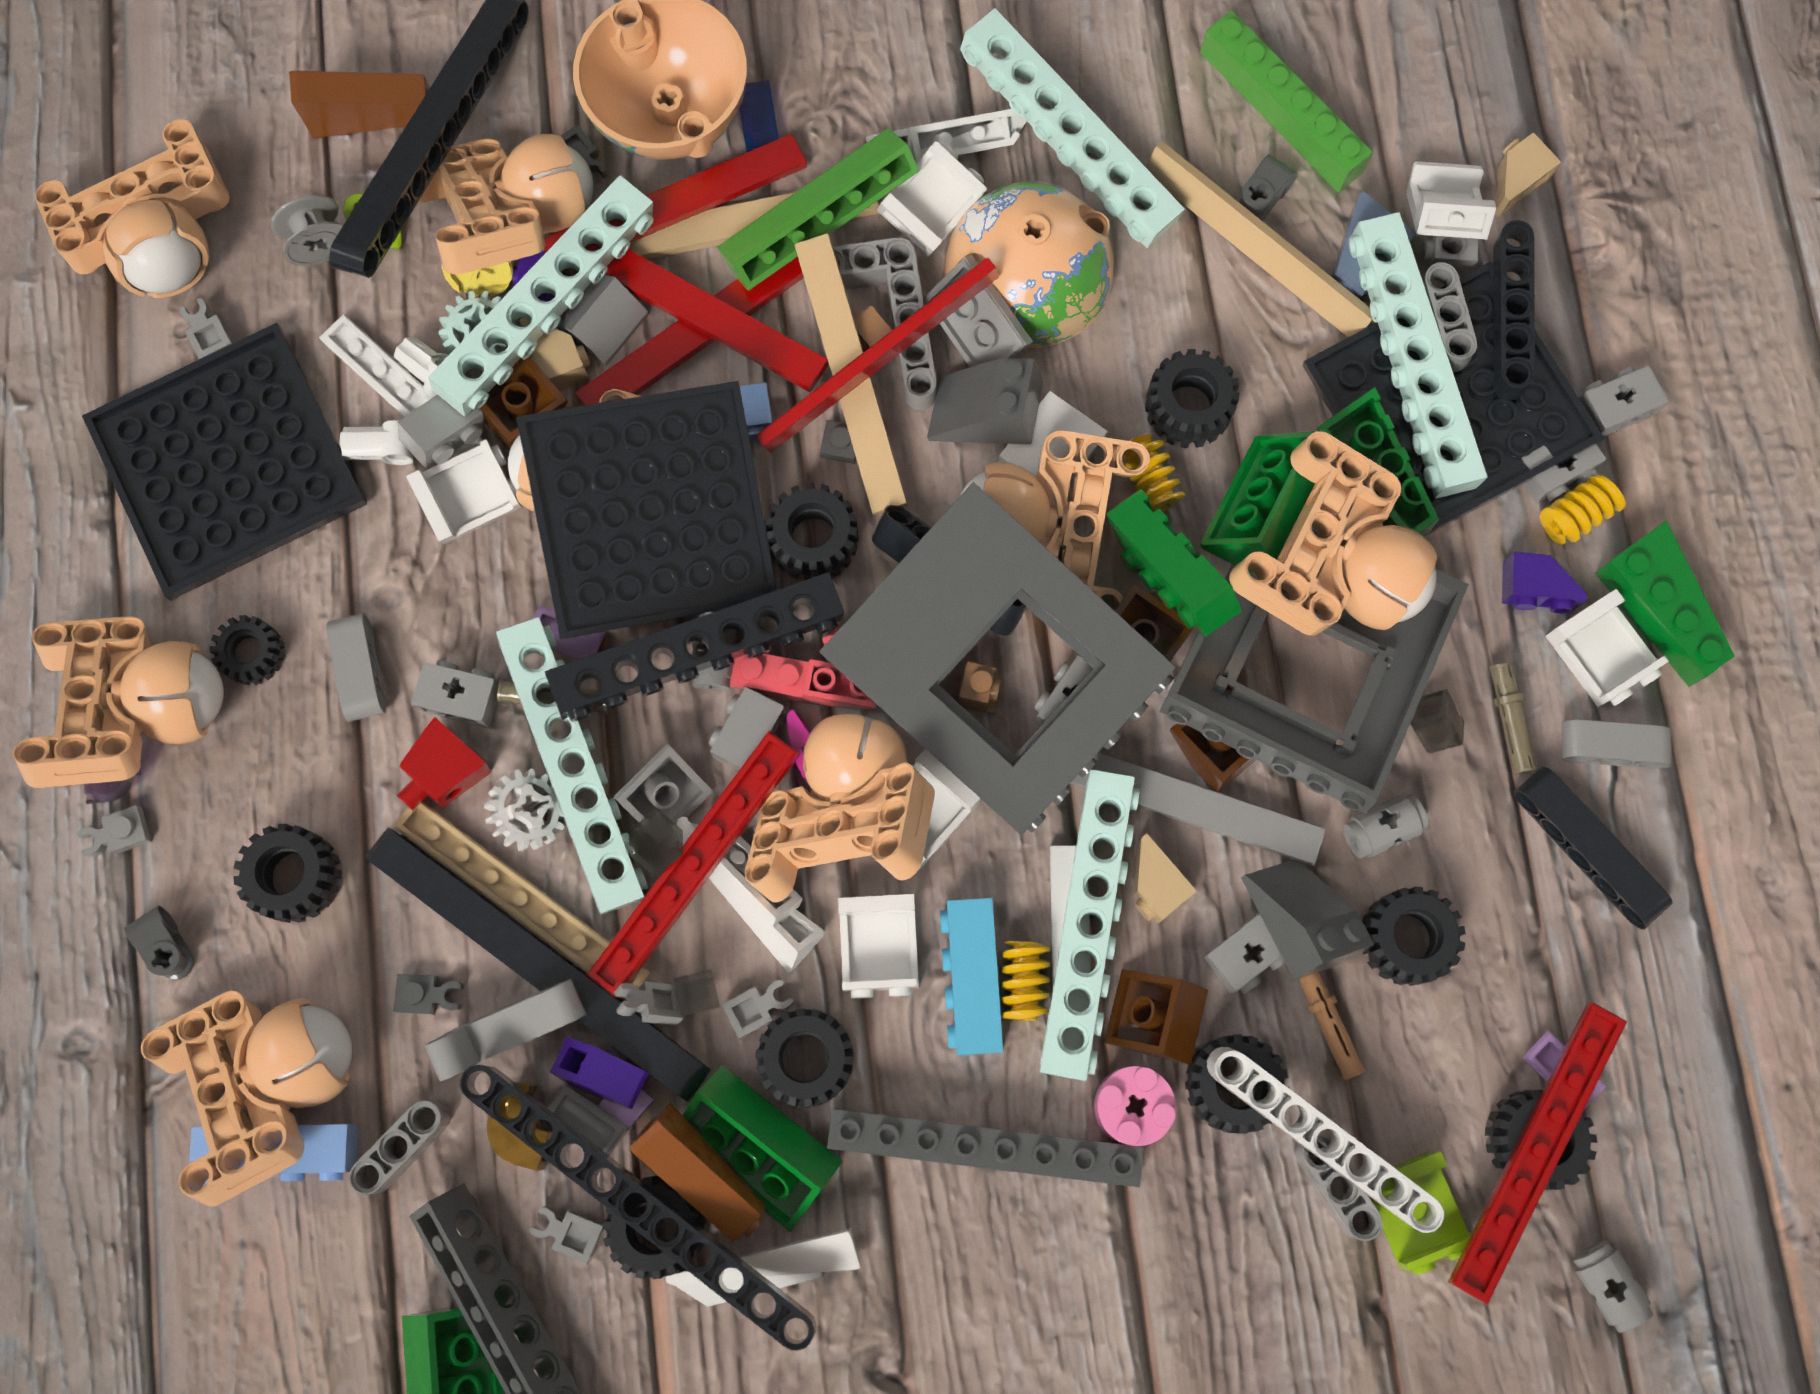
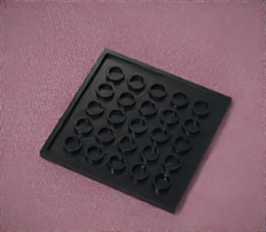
[1302,261,1604,536]
[82,323,367,601]
[516,381,776,640]

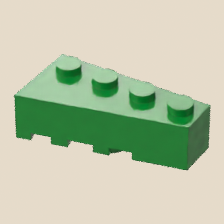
[1316,387,1439,537]

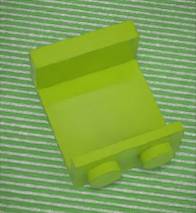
[1368,1150,1472,1275]

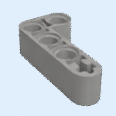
[424,979,586,1081]

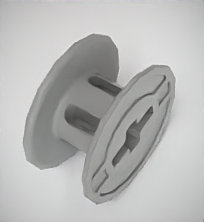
[270,194,343,266]

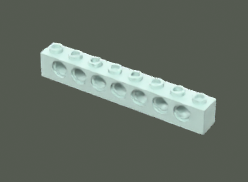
[960,8,1185,248]
[428,175,654,417]
[1349,212,1487,499]
[496,617,648,915]
[1039,770,1140,1081]

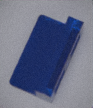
[739,80,779,152]

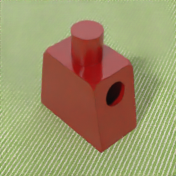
[396,717,491,811]

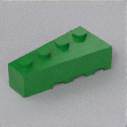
[1106,489,1242,637]
[1595,521,1735,687]

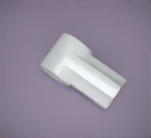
[394,336,448,398]
[340,420,414,465]

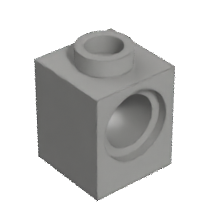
[1421,235,1478,276]

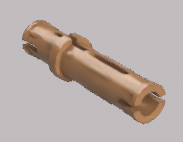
[1298,972,1366,1080]

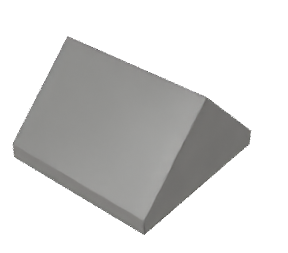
[555,275,649,366]
[614,744,713,844]

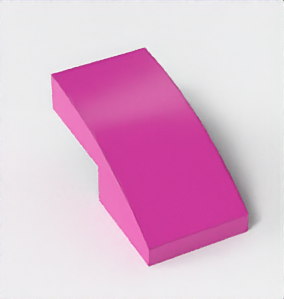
[787,710,812,788]

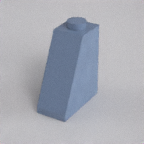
[1332,191,1417,301]

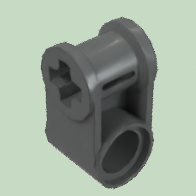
[1239,154,1298,221]
[124,905,194,980]

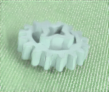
[438,291,517,353]

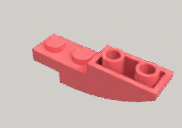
[730,654,876,709]

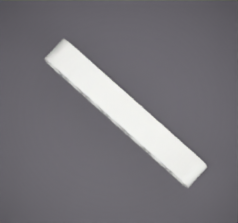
[1207,1047,1444,1233]

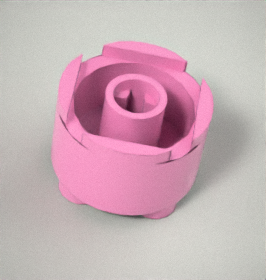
[1093,1066,1176,1146]

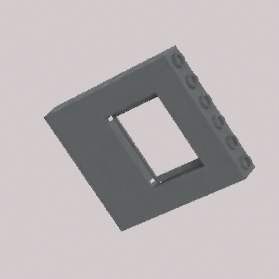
[819,482,1176,835]
[1159,529,1469,814]

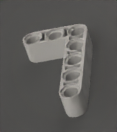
[833,238,936,410]

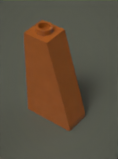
[289,70,430,138]
[629,1102,766,1242]

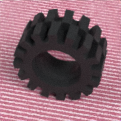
[210,615,285,685]

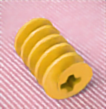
[1122,434,1186,512]
[1540,475,1626,545]
[1001,941,1050,1021]

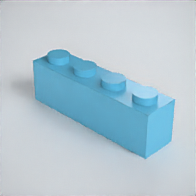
[940,898,1003,1056]

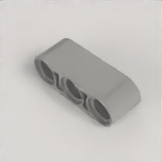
[1423,262,1477,372]
[326,613,386,722]
[1562,720,1672,769]
[349,1100,450,1195]
[1295,1136,1382,1241]

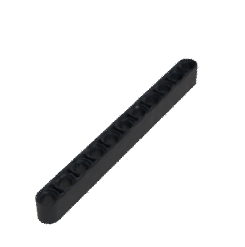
[329,0,529,278]
[365,826,711,1102]
[460,1065,816,1351]

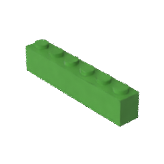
[1200,10,1373,193]
[717,128,920,291]

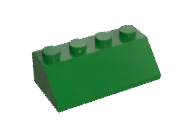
[1200,431,1317,573]
[683,1065,843,1232]
[402,1307,503,1394]

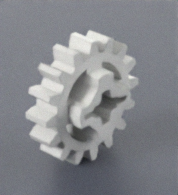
[484,769,565,851]

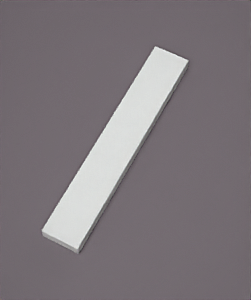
[319,314,482,459]
[1049,846,1093,1051]

